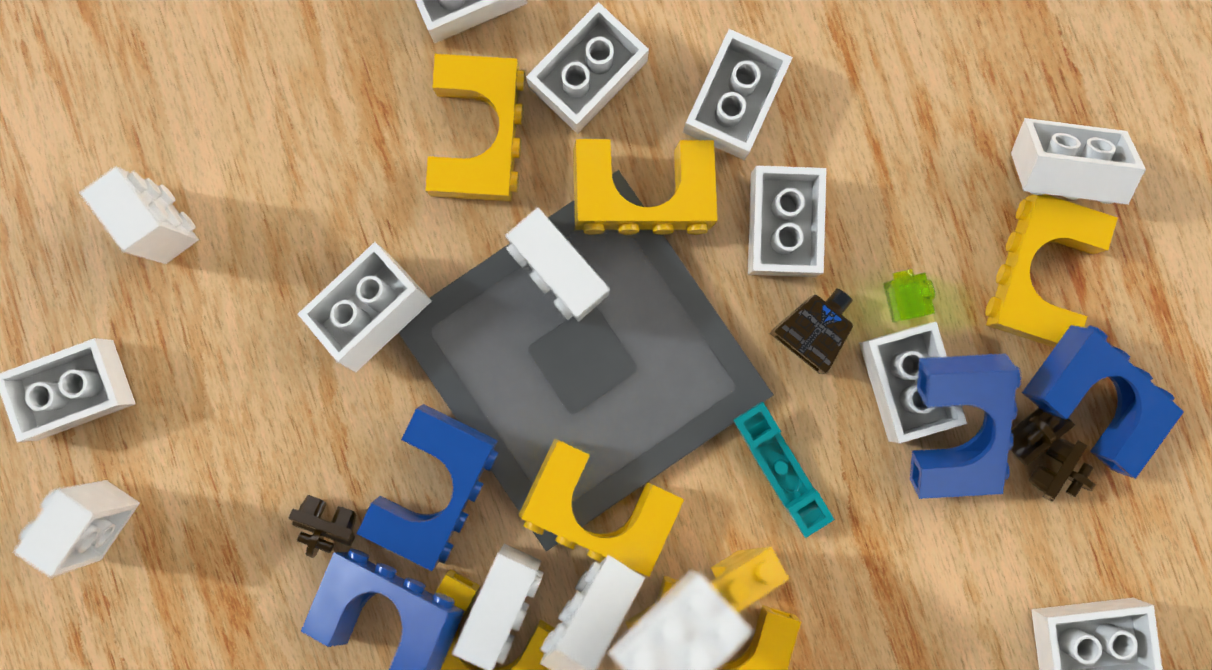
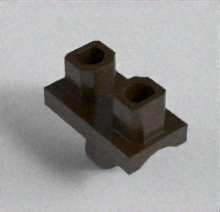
[1011,407,1075,465]
[1029,438,1096,502]
[288,495,356,558]

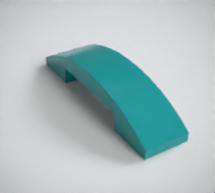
[733,401,835,538]

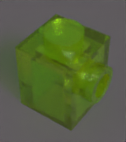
[883,269,935,323]

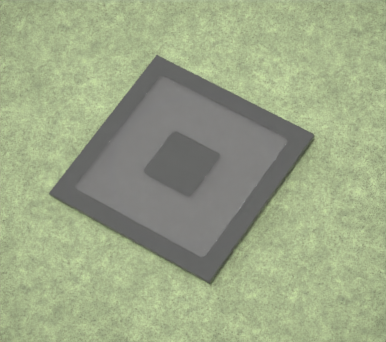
[399,170,773,551]

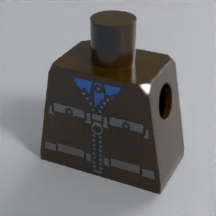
[769,288,853,374]

